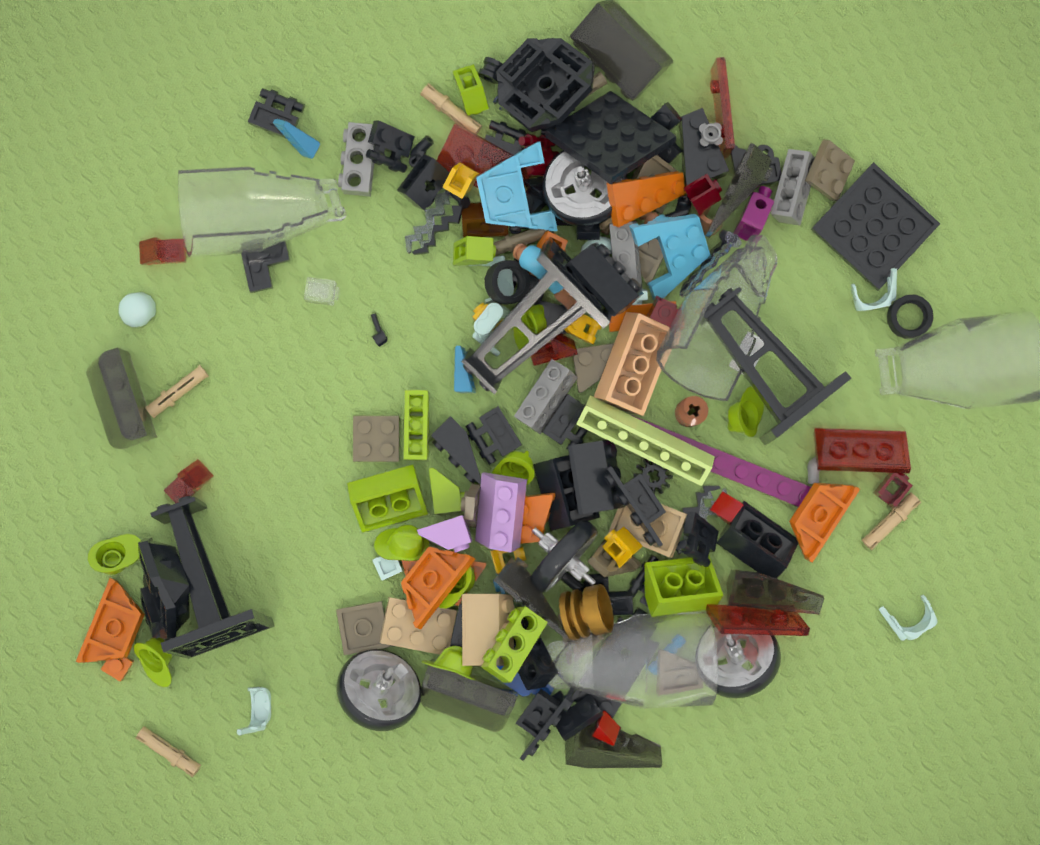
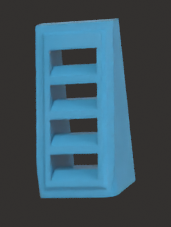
[273,119,320,159]
[454,346,476,393]

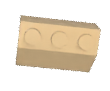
[462,594,514,666]

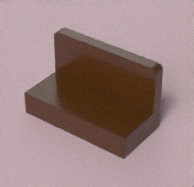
[462,203,508,238]

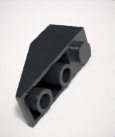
[431,416,481,484]

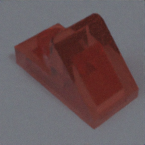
[139,237,186,265]
[531,333,578,366]
[164,459,214,503]

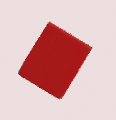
[709,491,743,524]
[593,711,620,746]

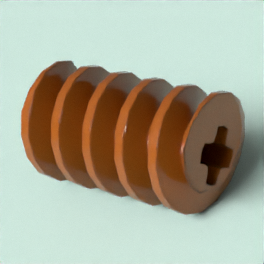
[675,396,708,427]

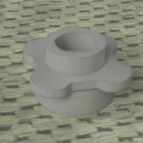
[699,123,723,146]

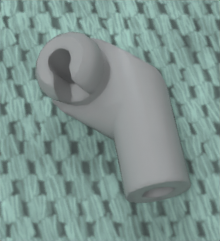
[808,453,831,484]

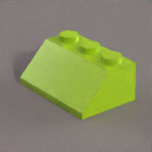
[347,464,428,533]
[645,555,723,617]

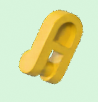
[564,314,601,345]

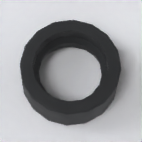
[484,260,530,305]
[887,294,934,339]

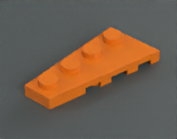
[607,171,686,227]

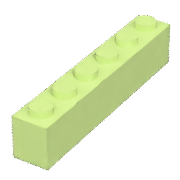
[576,395,715,486]

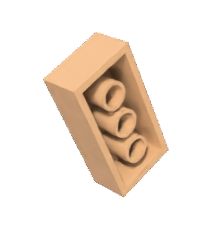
[594,312,676,416]

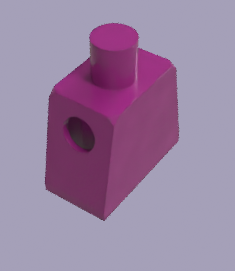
[733,186,774,244]

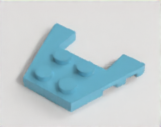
[476,141,558,232]
[629,214,710,300]

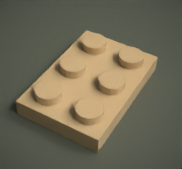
[609,504,687,558]
[379,597,457,654]

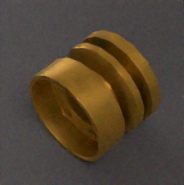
[559,584,614,640]

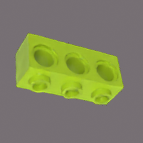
[404,390,429,460]
[481,606,548,683]

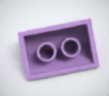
[475,472,527,552]
[417,515,473,552]

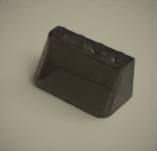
[569,0,673,101]
[86,347,157,449]
[420,659,518,732]

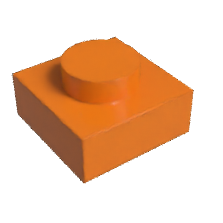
[101,657,134,681]

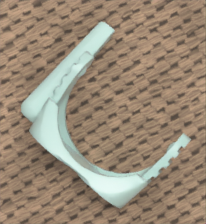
[469,256,514,303]
[851,268,897,311]
[473,303,510,356]
[878,595,938,641]
[237,687,271,735]

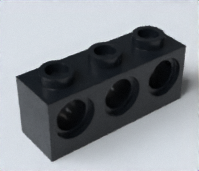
[514,617,558,690]

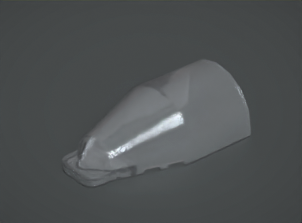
[656,235,778,401]
[547,612,718,709]

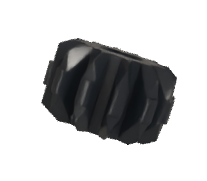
[633,459,673,494]

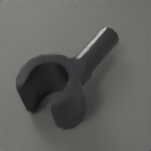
[371,313,388,347]

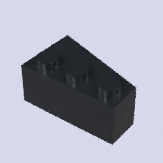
[679,108,729,186]

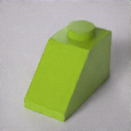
[453,64,489,116]
[453,236,496,266]
[429,468,465,514]

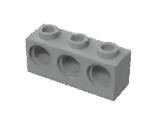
[338,122,375,197]
[771,149,815,225]
[610,221,642,290]
[514,359,578,434]

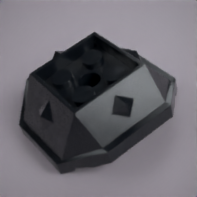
[496,38,595,132]
[138,537,190,639]

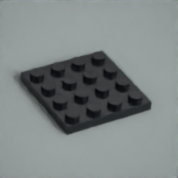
[545,91,676,184]
[811,162,940,291]

